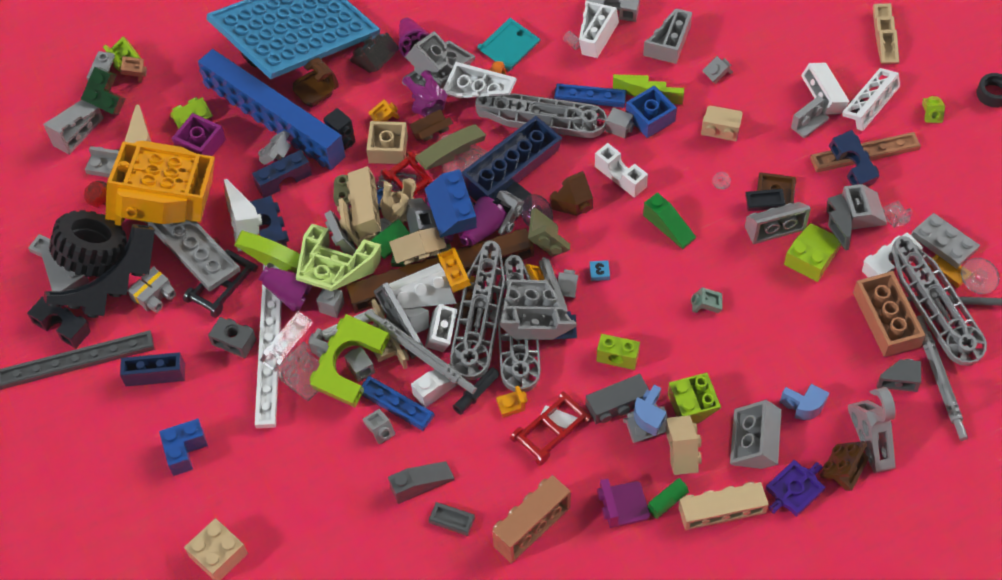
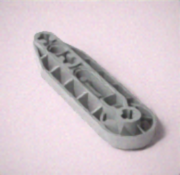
[475,93,607,138]
[892,236,987,366]
[450,241,506,380]
[496,255,540,392]

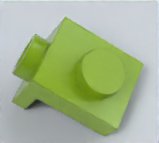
[922,96,945,123]

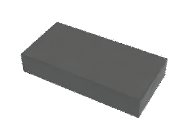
[429,502,475,536]

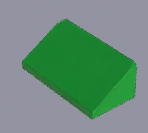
[371,219,410,259]

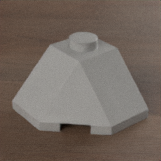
[405,31,449,72]

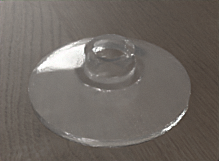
[961,258,999,294]

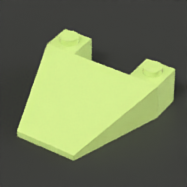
[296,224,381,291]

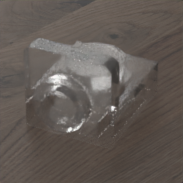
[882,201,913,228]

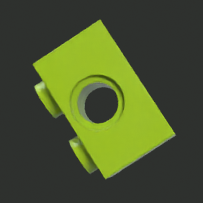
[596,334,640,370]

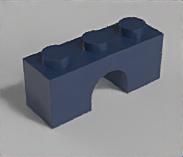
[829,130,879,186]
[252,150,312,198]
[250,196,289,247]

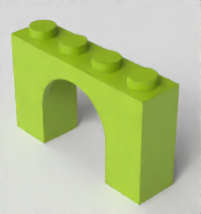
[310,314,390,408]

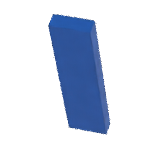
[554,84,626,108]
[361,376,435,431]

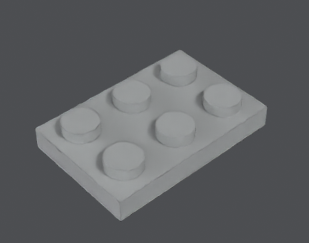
[911,213,980,269]

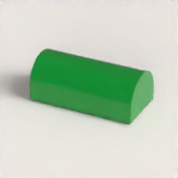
[647,478,689,519]

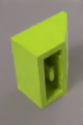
[668,372,721,424]

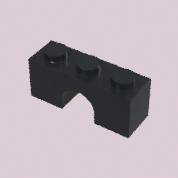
[27,296,91,349]

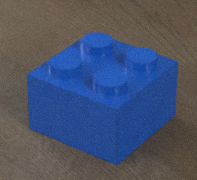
[626,85,677,138]

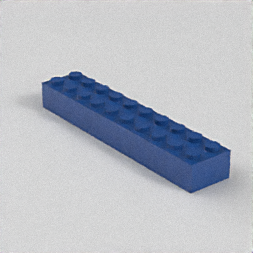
[198,49,346,170]

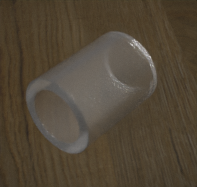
[563,31,580,50]

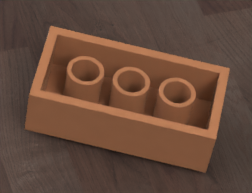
[853,271,926,357]
[492,475,571,564]

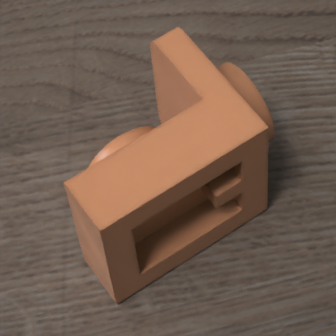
[121,56,147,83]

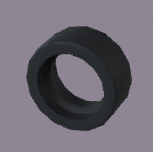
[976,73,1002,107]

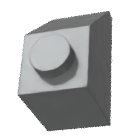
[877,359,921,392]

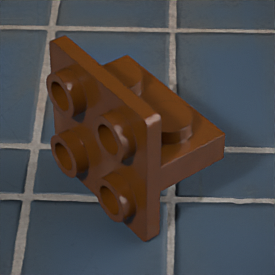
[820,441,869,491]

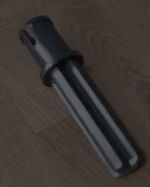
[453,367,499,415]

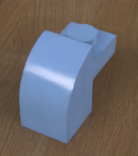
[780,384,829,420]
[634,385,667,436]

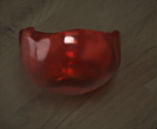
[84,181,107,208]

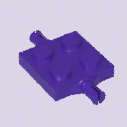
[765,460,826,517]

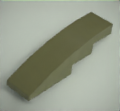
[415,124,486,170]

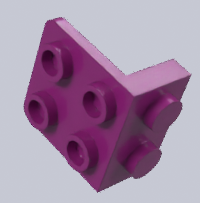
[597,479,650,528]

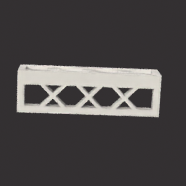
[842,68,900,131]

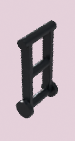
[183,249,258,318]

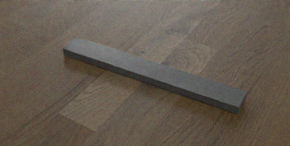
[0,330,155,390]

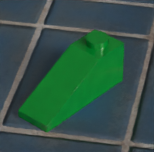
[643,192,696,249]

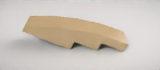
[873,3,899,64]

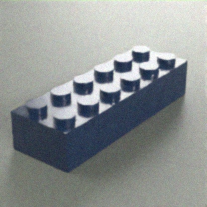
[461,116,562,201]

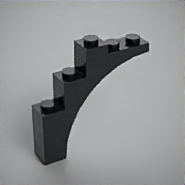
[43,224,155,318]

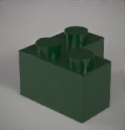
[81,67,126,114]

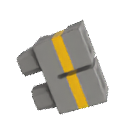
[127,267,176,313]

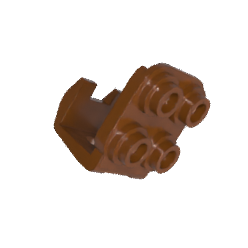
[293,57,339,107]

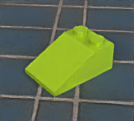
[784,223,841,282]

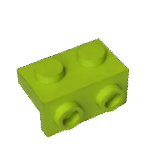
[103,37,142,72]
[170,97,213,129]

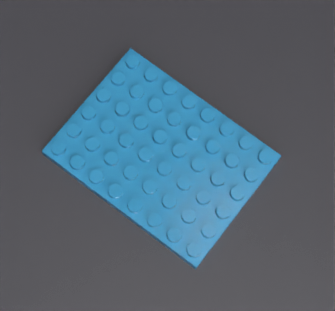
[206,0,380,79]

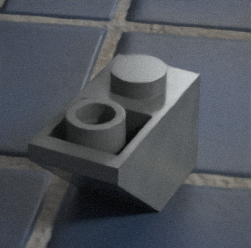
[405,198,436,234]

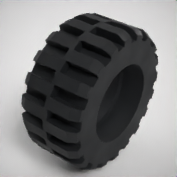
[49,210,127,277]

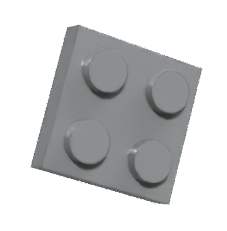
[325,210,357,256]

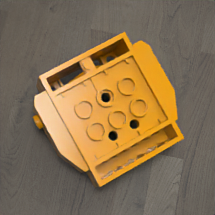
[105,141,215,226]

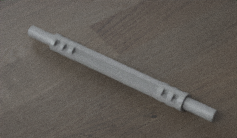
[365,309,477,394]
[917,316,968,441]

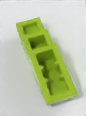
[613,74,684,105]
[234,230,300,273]

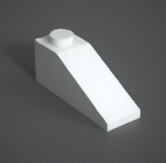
[411,363,458,408]

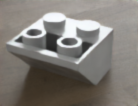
[842,184,887,229]

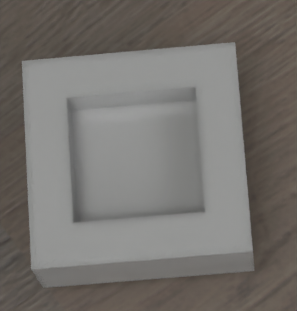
[28,234,51,257]

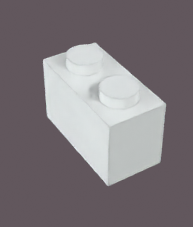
[425,304,457,352]

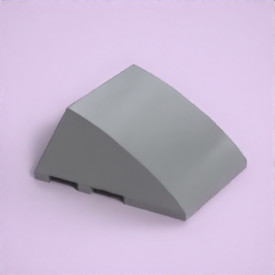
[500,279,577,340]

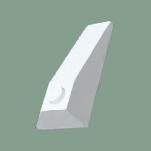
[443,62,517,98]

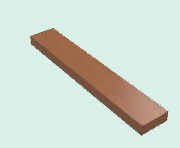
[810,132,921,173]

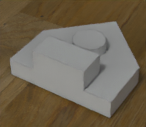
[258,130,291,165]

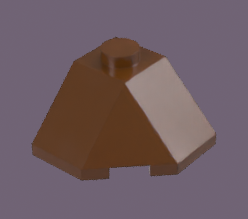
[550,171,593,216]

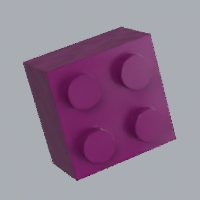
[172,113,226,156]

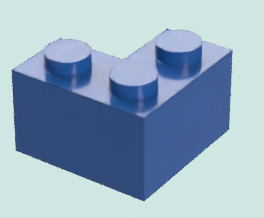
[159,419,208,476]

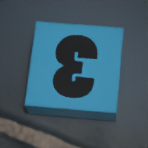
[589,260,610,281]

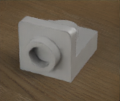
[362,409,395,444]

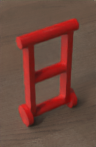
[381,151,433,199]
[510,391,592,466]

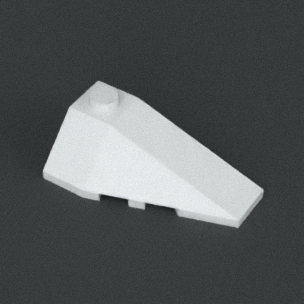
[224,179,262,251]

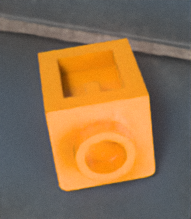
[368,99,400,122]
[496,385,528,418]

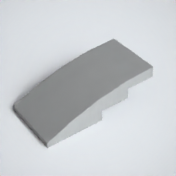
[402,40,475,89]

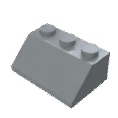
[745,202,811,244]
[730,400,782,469]

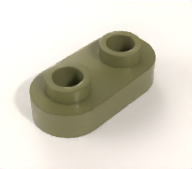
[333,175,351,207]

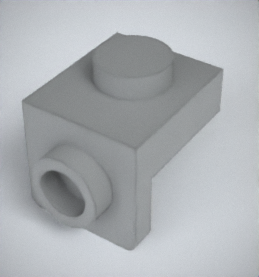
[702,56,733,84]
[558,269,579,298]
[308,328,329,358]

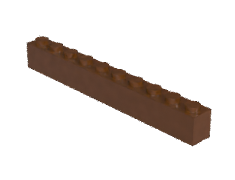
[346,228,534,313]

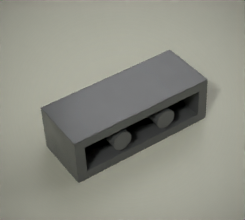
[585,374,649,424]

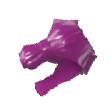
[402,70,448,117]

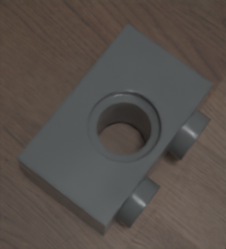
[208,317,257,358]

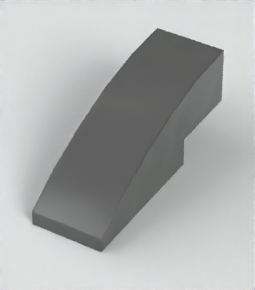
[827,194,852,251]

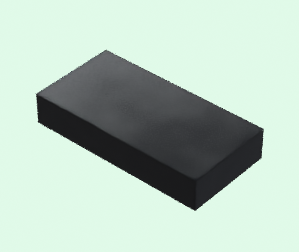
[745,189,786,211]

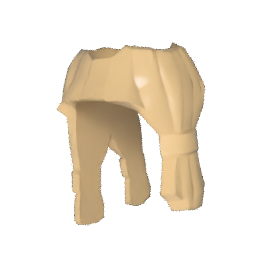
[379,178,417,223]

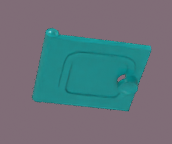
[477,18,541,71]

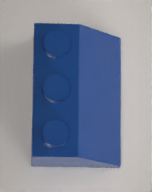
[425,169,477,238]

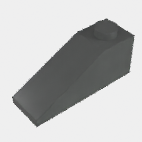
[388,461,455,504]

